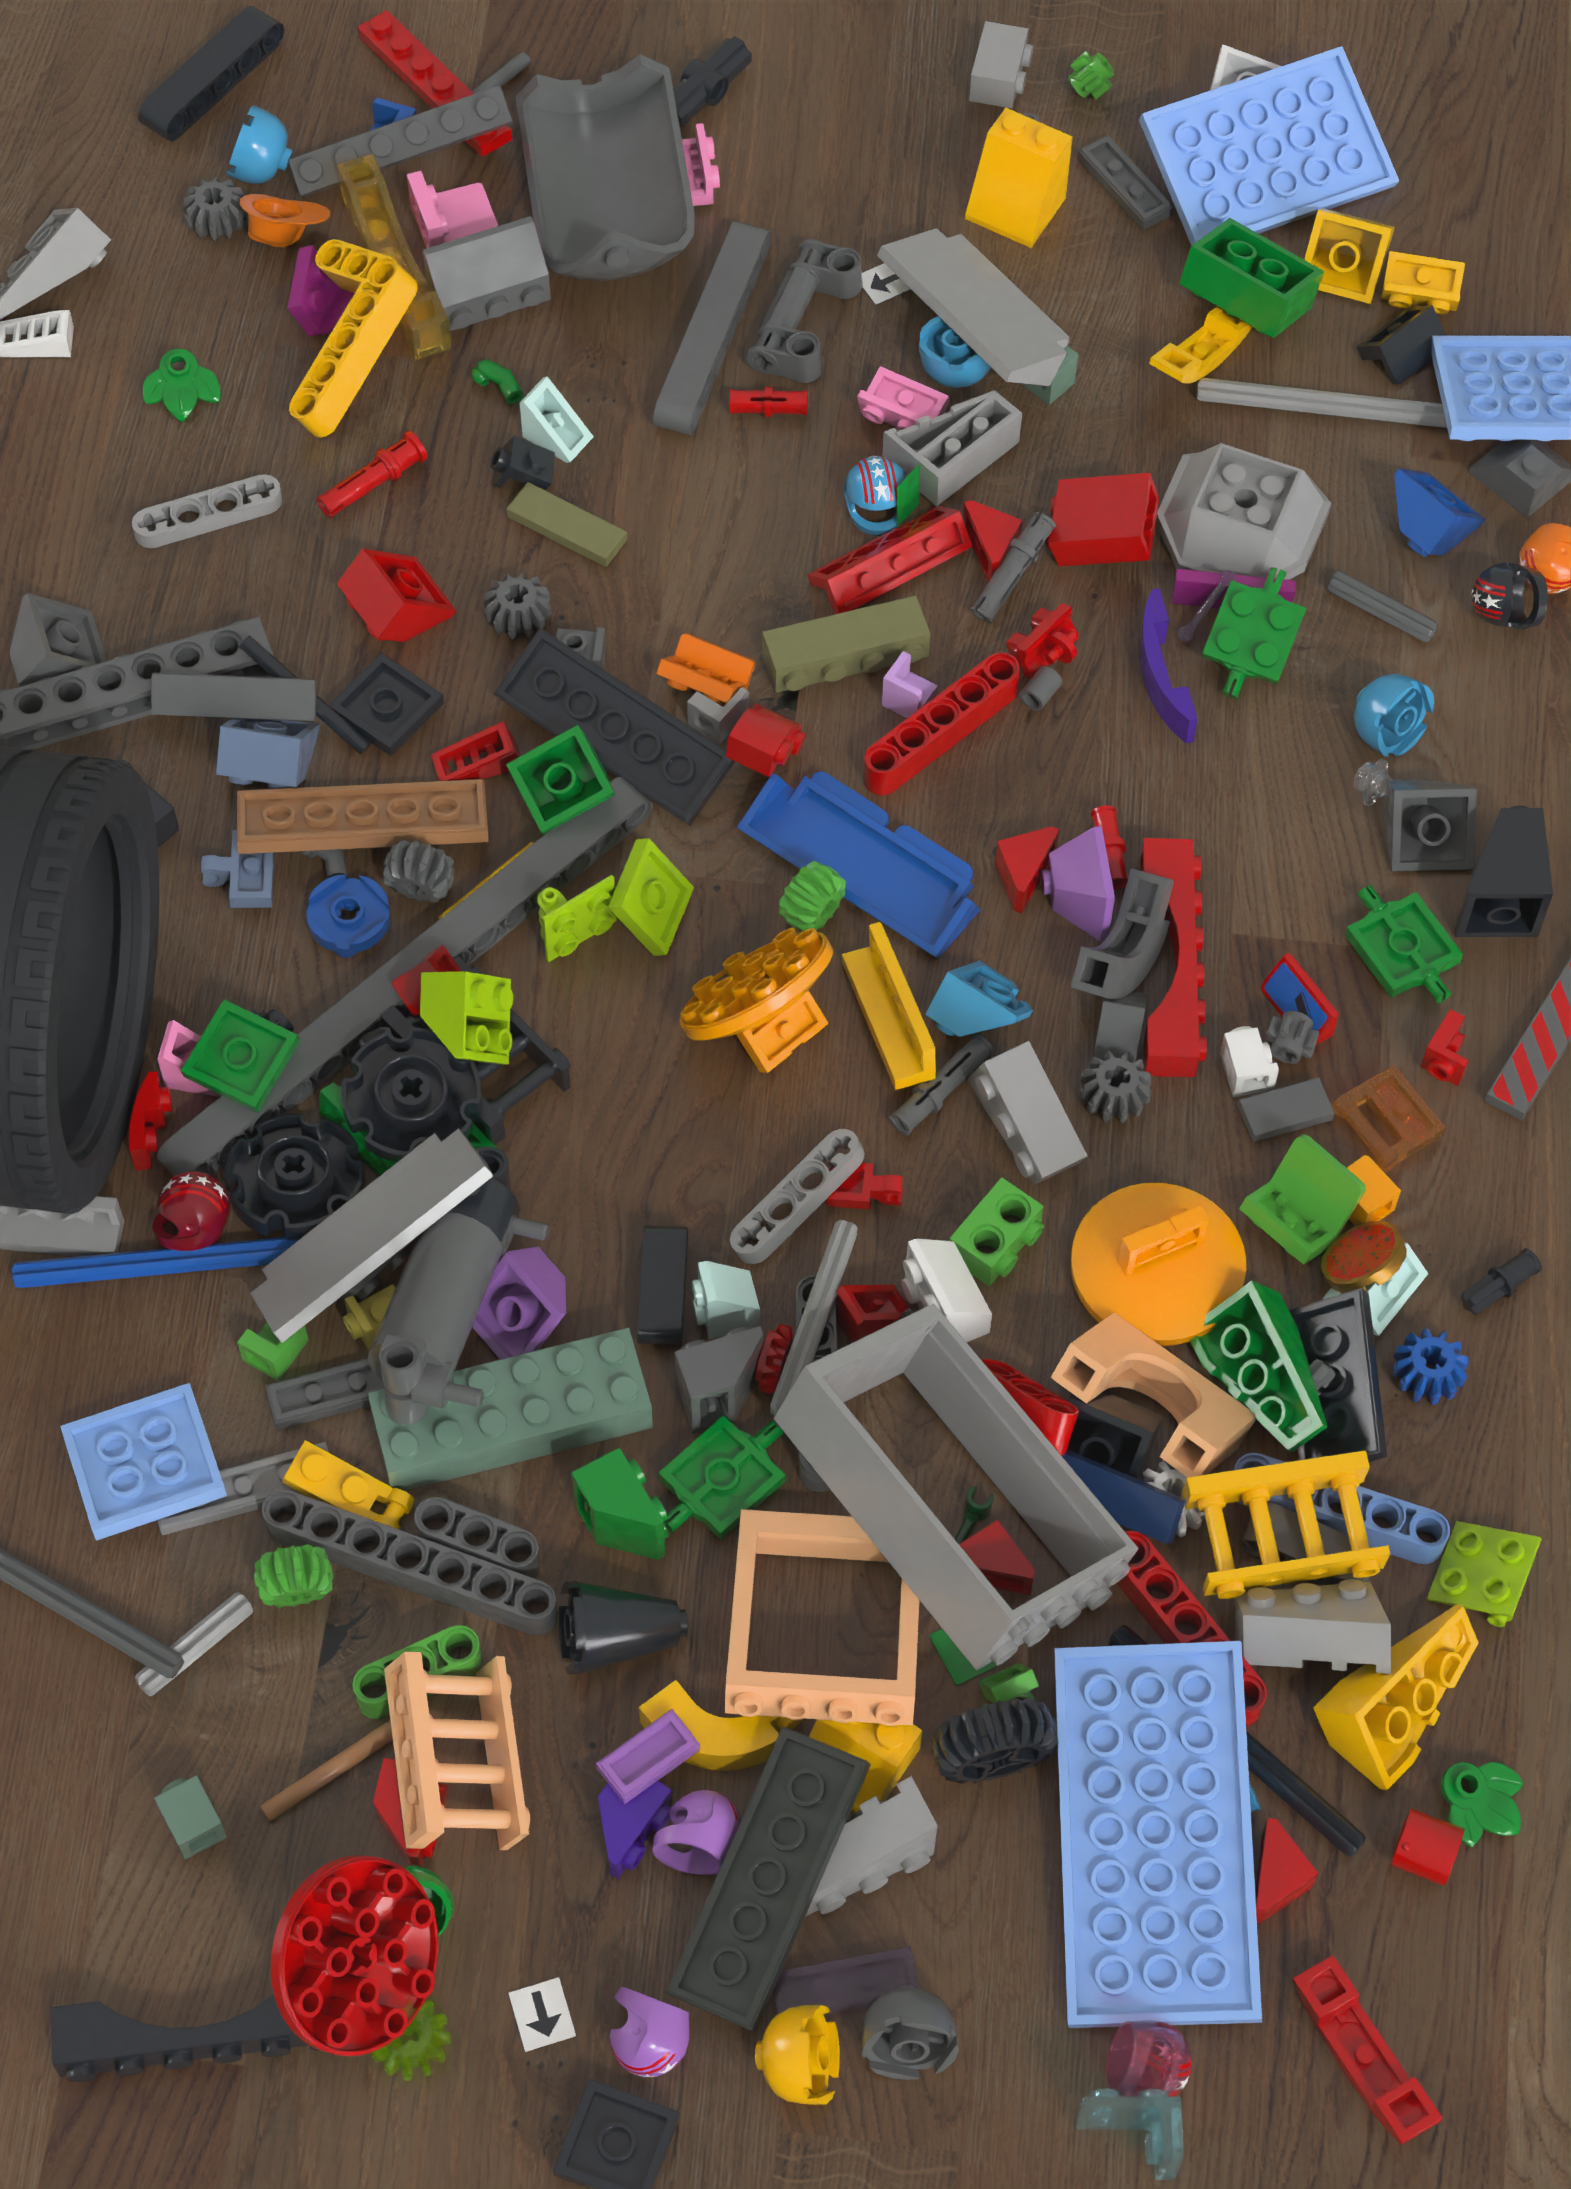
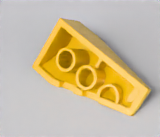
[1313,1605,1478,1790]

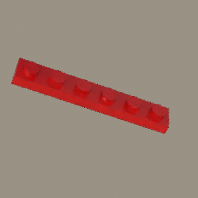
[357,10,512,157]

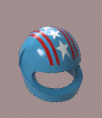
[844,456,905,536]

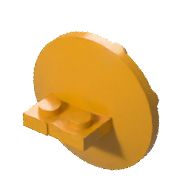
[679,928,833,1073]
[1071,1183,1246,1346]

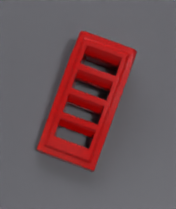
[430,721,521,781]

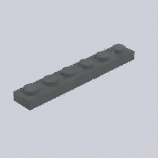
[288,85,514,198]

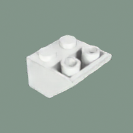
[901,1239,992,1342]

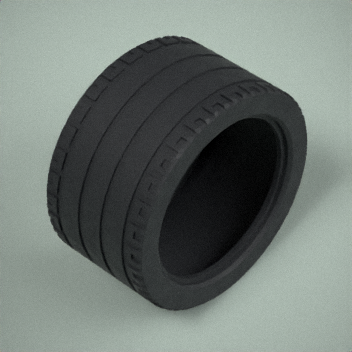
[0,746,160,1214]

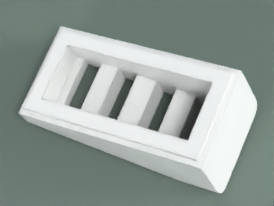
[0,310,74,357]

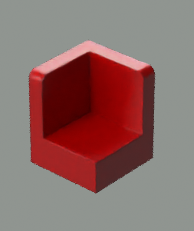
[392,944,462,1017]

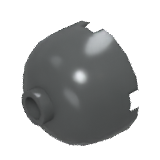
[861,1986,959,2080]

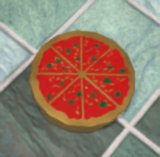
[1321,1221,1407,1294]

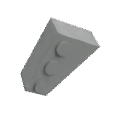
[1234,1579,1391,1674]

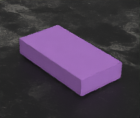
[596,1709,700,1805]

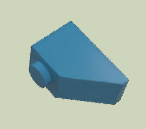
[925,960,1033,1037]

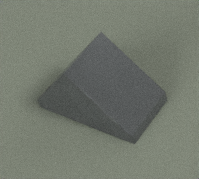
[1094,991,1148,1062]

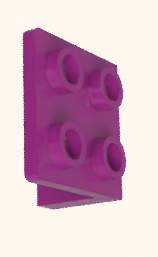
[287,245,355,337]

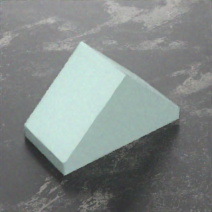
[520,377,594,463]

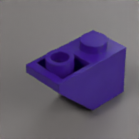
[598,1781,672,1879]

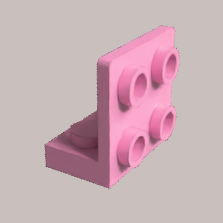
[407,171,498,248]

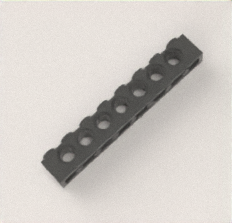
[0,617,273,750]

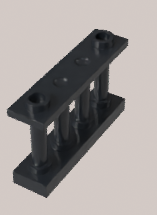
[380,956,571,1145]

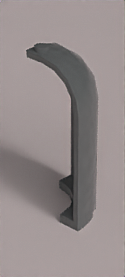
[515,54,695,281]

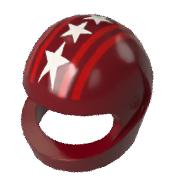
[153,1171,230,1251]

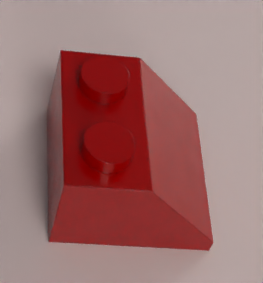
[337,548,456,642]

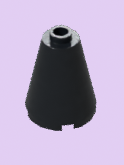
[559,1581,688,1674]

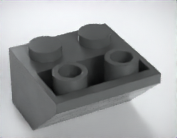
[675,1326,763,1435]

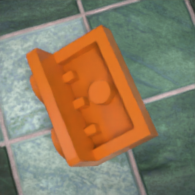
[656,633,756,706]

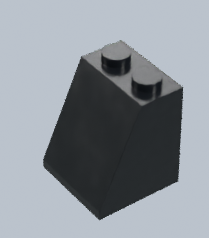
[1454,806,1553,937]

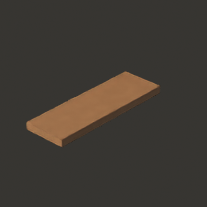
[237,779,488,854]

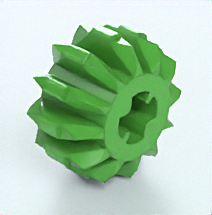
[779,861,846,931]
[254,1544,333,1608]

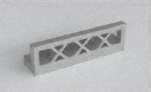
[0,1196,125,1257]

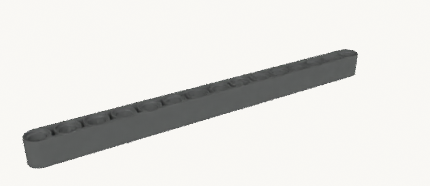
[157,777,653,1176]

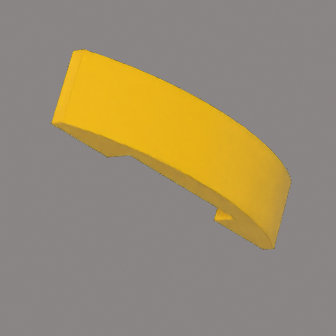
[1149,306,1253,384]

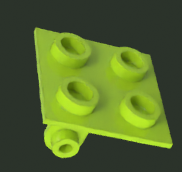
[537,875,617,963]
[1427,1521,1542,1627]

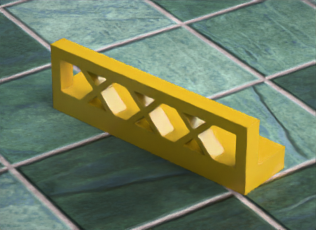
[842,922,936,1090]

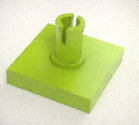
[608,838,694,956]

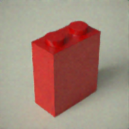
[1045,473,1160,567]

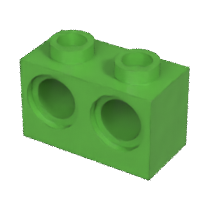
[949,1177,1044,1286]

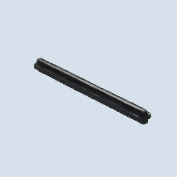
[1109,1625,1366,1857]

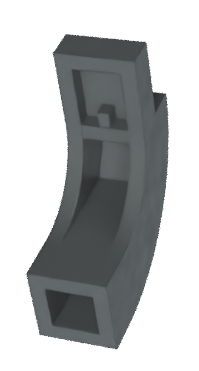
[1071,868,1174,999]

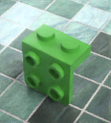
[1239,1134,1366,1265]

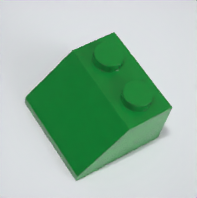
[506,725,615,835]

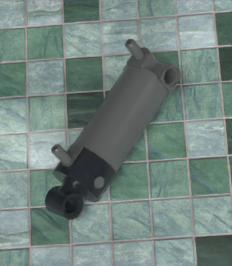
[368,1146,549,1425]

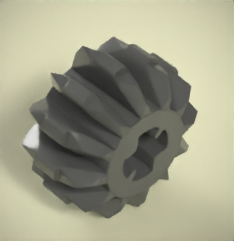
[183,176,248,241]
[484,571,551,641]
[383,840,455,903]
[1080,1050,1152,1124]

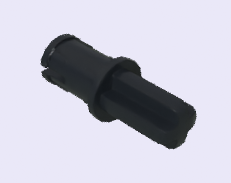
[1461,1248,1542,1315]

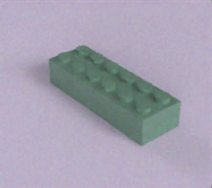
[368,1328,653,1491]

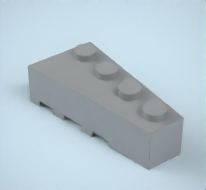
[805,1776,938,1917]

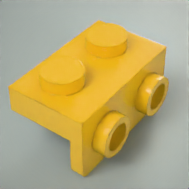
[1381,251,1465,314]

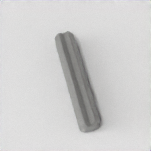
[135,1592,253,1696]

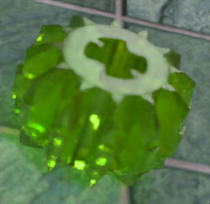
[371,1997,451,2081]

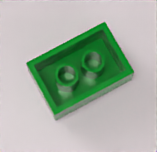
[1179,218,1325,338]

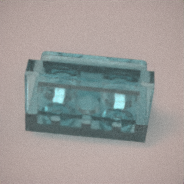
[1076,2089,1184,2180]

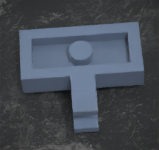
[201,830,275,908]

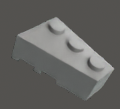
[882,390,1022,506]
[967,1041,1088,1186]

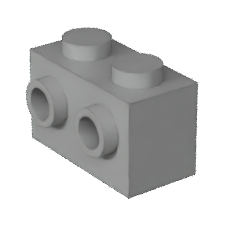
[969,21,1033,108]

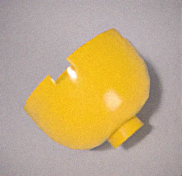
[755,2005,840,2105]

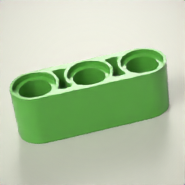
[352,1625,482,1719]

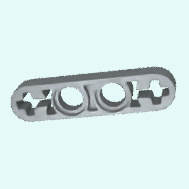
[132,474,283,548]
[730,1129,865,1264]

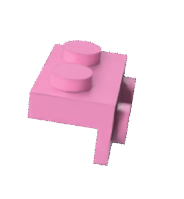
[682,123,720,206]
[857,366,950,431]

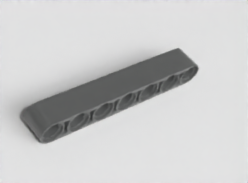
[653,221,771,436]
[262,1489,558,1636]

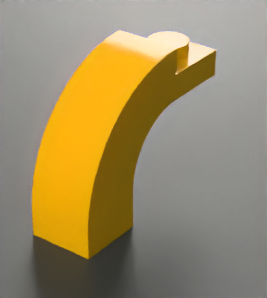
[639,1680,803,1771]

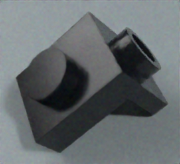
[490,436,555,490]

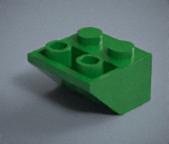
[571,1448,669,1560]

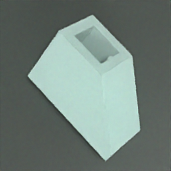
[691,1261,760,1339]

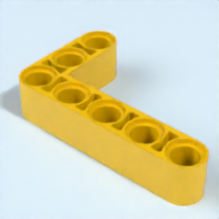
[289,239,417,438]

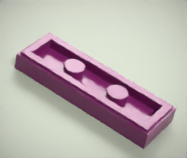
[1172,569,1296,608]

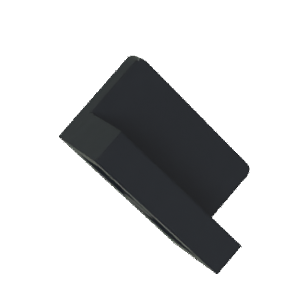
[1356,305,1446,384]

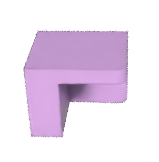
[882,651,938,718]

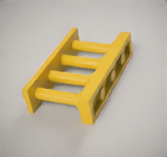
[1182,1450,1390,1599]

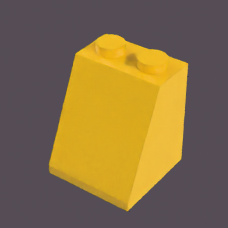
[965,108,1072,248]

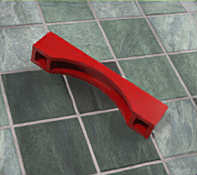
[1140,838,1207,1077]

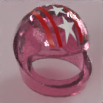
[1107,2020,1193,2102]

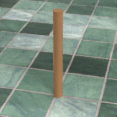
[259,1720,393,1822]

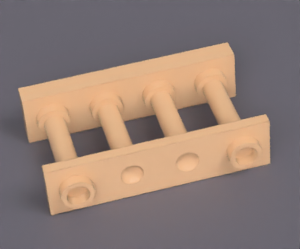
[384,1652,530,1850]

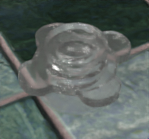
[1353,759,1392,806]

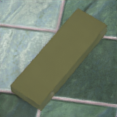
[506,482,627,567]

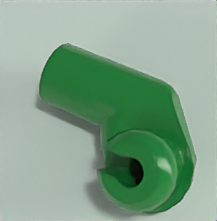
[471,359,524,404]

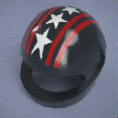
[1472,562,1548,629]

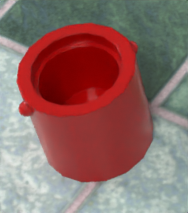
[1390,1808,1465,1886]

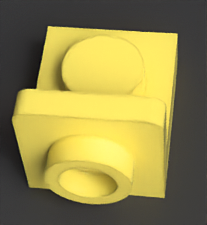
[342,1285,396,1350]

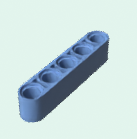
[1234,1453,1450,1565]

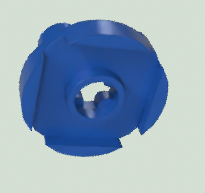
[306,874,391,958]

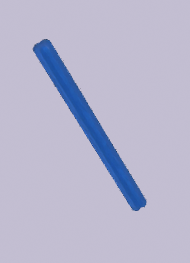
[12,1237,298,1288]

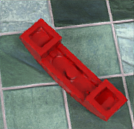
[1292,1955,1443,2145]

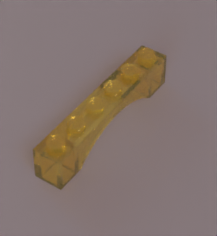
[337,154,452,360]

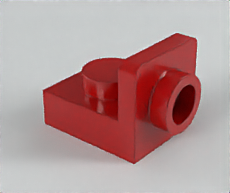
[1421,1009,1468,1086]

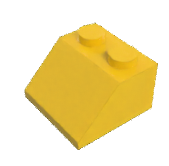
[1304,208,1395,304]
[809,1719,922,1813]

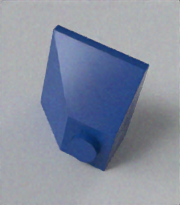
[1394,468,1486,557]

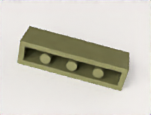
[762,596,931,693]

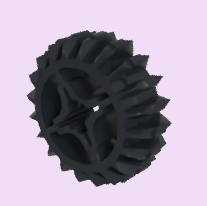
[931,1698,1058,1784]

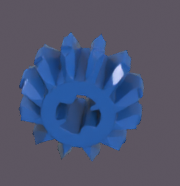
[1392,1327,1469,1406]

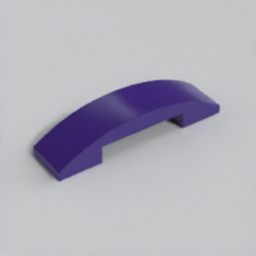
[1139,588,1198,743]

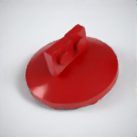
[271,1855,438,2056]

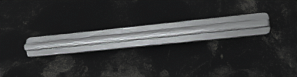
[1196,378,1447,428]

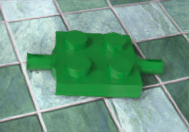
[1202,567,1307,699]
[1345,885,1463,1004]
[658,1415,786,1540]

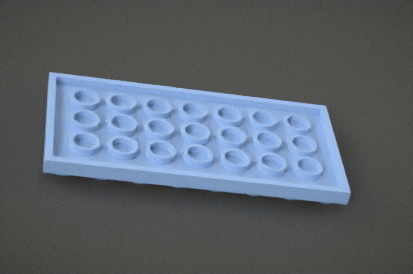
[1055,1641,1262,2028]

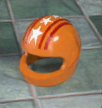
[1518,523,1571,594]

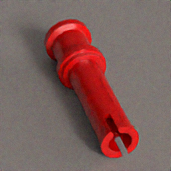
[316,430,428,519]

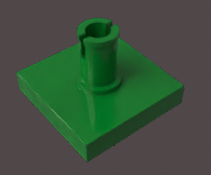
[181,999,300,1113]

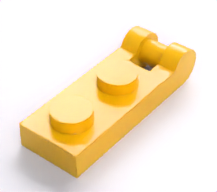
[281,1440,415,1530]

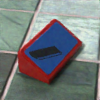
[1261,953,1339,1045]

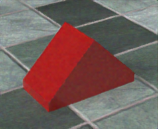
[963,500,1022,582]
[995,826,1060,914]
[836,1284,913,1343]
[959,1520,1035,1595]
[1255,1818,1318,1924]

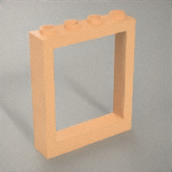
[725,1509,919,1726]

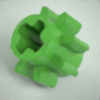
[1068,51,1114,100]

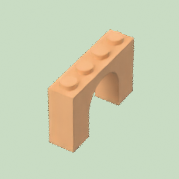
[1051,1312,1256,1477]

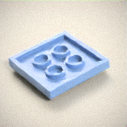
[60,1383,227,1541]

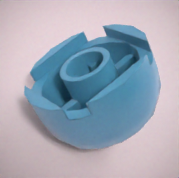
[226,105,293,184]
[919,316,991,388]
[1354,674,1434,757]

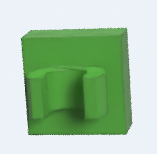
[978,1663,1039,1703]

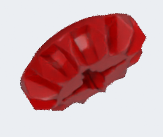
[756,1323,793,1394]

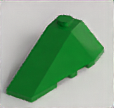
[1190,1280,1327,1452]

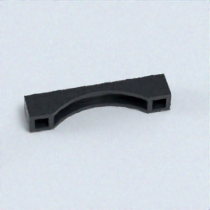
[50,1995,320,2082]

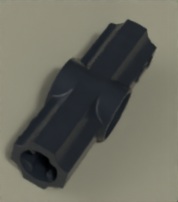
[673,36,752,127]

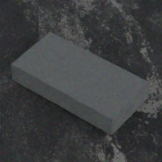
[1238,1077,1335,1143]

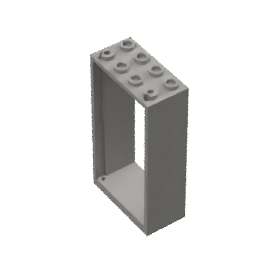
[774,1303,1139,1671]

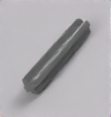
[1328,571,1438,642]

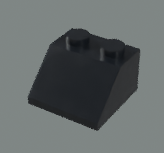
[1067,1391,1164,1479]

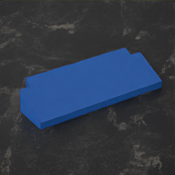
[737,771,981,959]

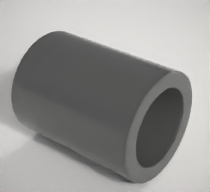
[1019,666,1063,711]

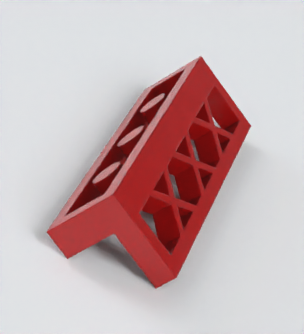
[807,505,973,614]

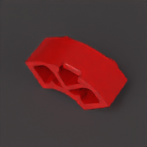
[725,703,807,777]

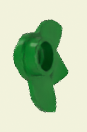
[143,349,221,422]
[1441,1762,1523,1847]

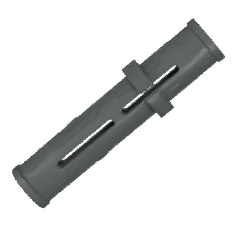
[970,511,1056,624]
[889,1034,994,1136]

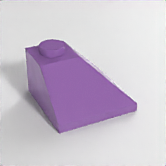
[1041,826,1115,941]
[472,1247,566,1360]

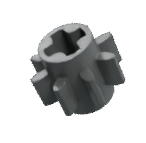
[1264,1011,1319,1064]

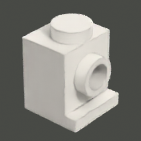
[1220,1026,1279,1097]

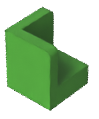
[237,1323,309,1381]

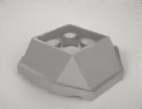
[1156,443,1331,580]

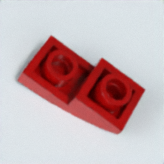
[129,1071,172,1171]

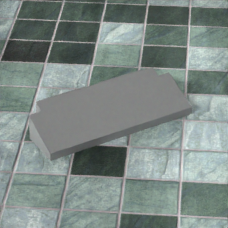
[877,228,1070,386]
[250,1128,493,1343]

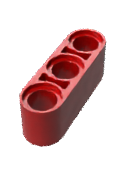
[981,1359,1079,1455]

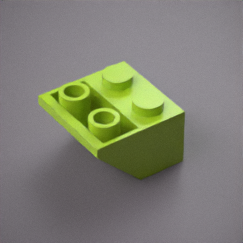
[420,971,513,1064]

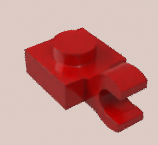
[826,1163,903,1210]

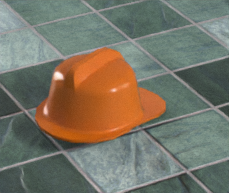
[240,194,330,247]

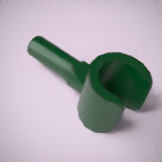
[955,1486,994,1544]

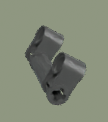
[746,239,863,383]

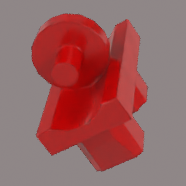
[1006,603,1079,679]

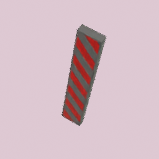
[1484,958,1571,1121]

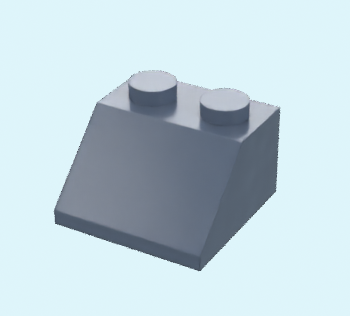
[216,718,320,789]

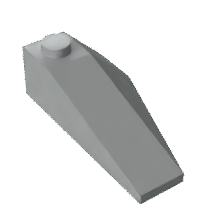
[0,208,111,319]

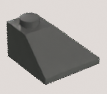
[1469,440,1571,518]
[9,593,107,686]
[1384,779,1477,871]

